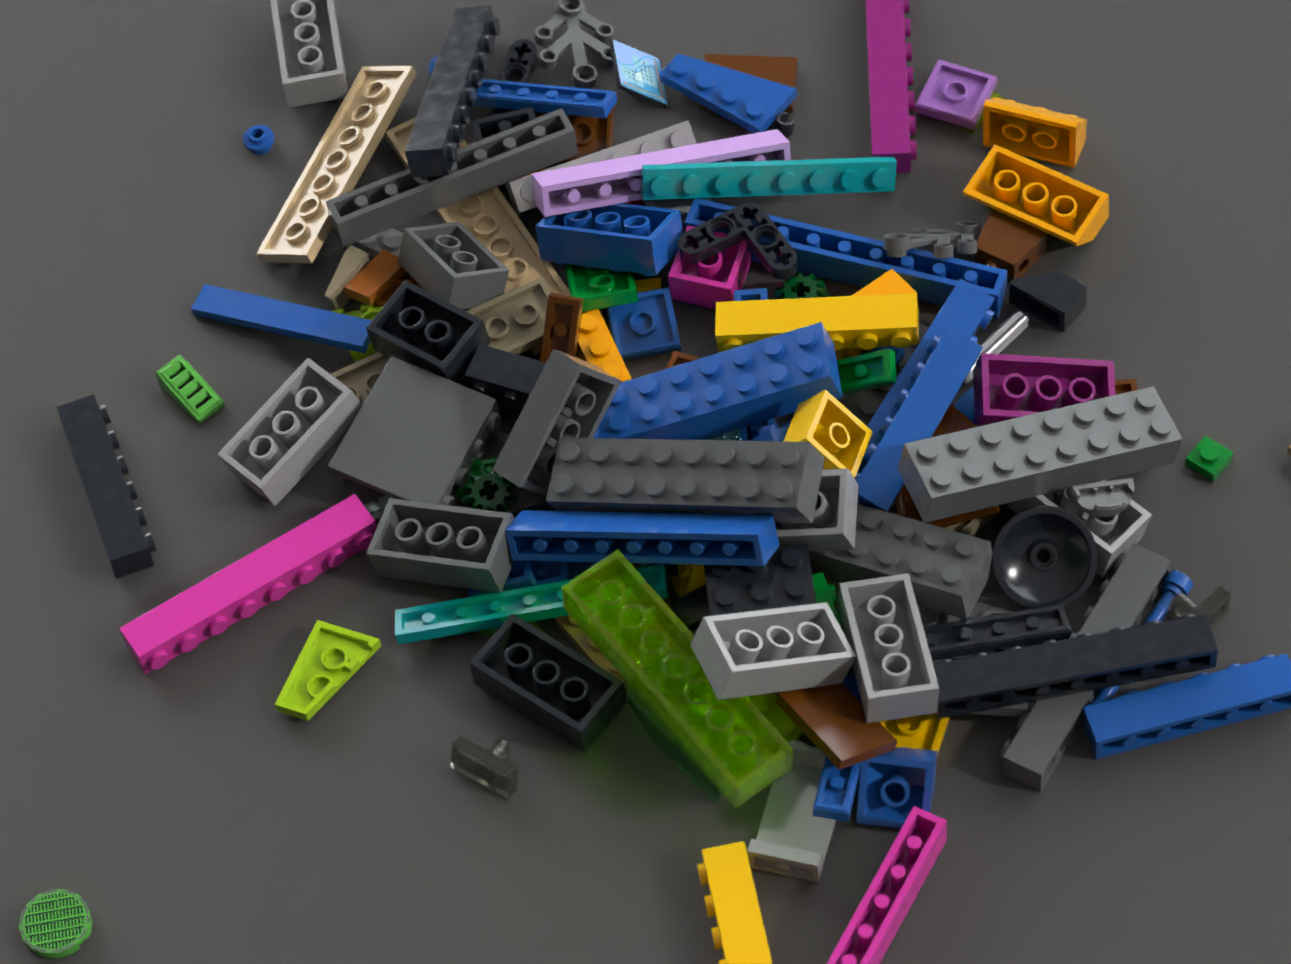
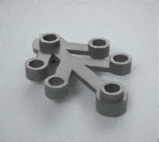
[534,0,614,89]
[884,221,982,258]

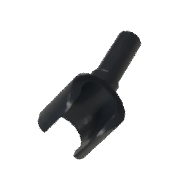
[770,112,795,137]

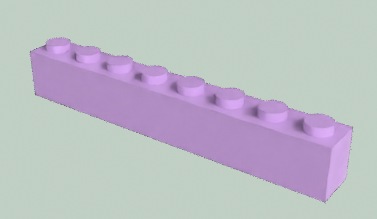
[532,129,791,217]

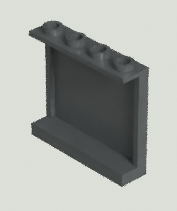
[328,356,501,506]

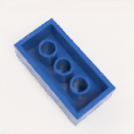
[535,203,683,276]

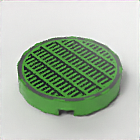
[19,889,93,959]

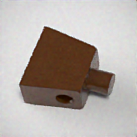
[974,209,1048,283]

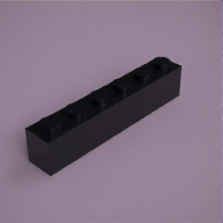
[56,394,157,579]

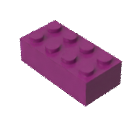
[973,353,1116,427]

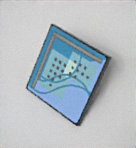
[609,38,669,108]

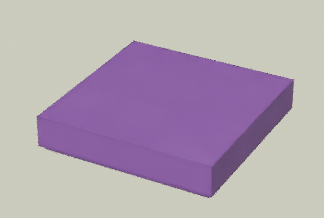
[915,59,997,130]

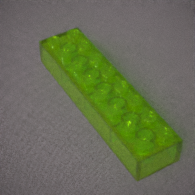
[562,550,793,808]

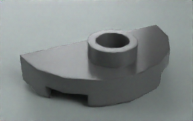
[1066,478,1135,517]

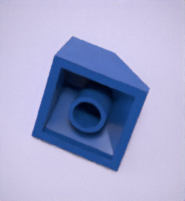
[856,747,938,828]

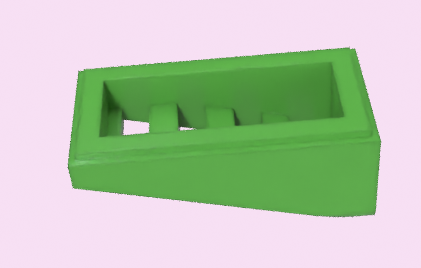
[156,355,225,424]

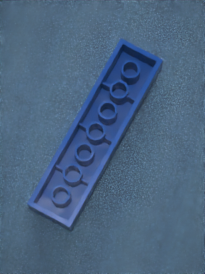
[593,322,843,440]

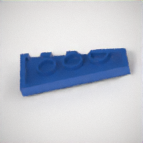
[659,53,797,134]

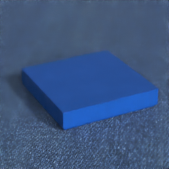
[606,287,682,361]

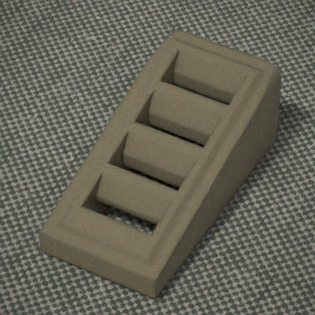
[324,245,370,312]

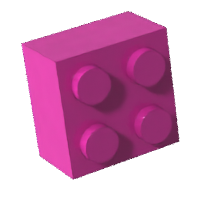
[668,226,751,309]

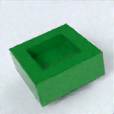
[1185,435,1234,482]

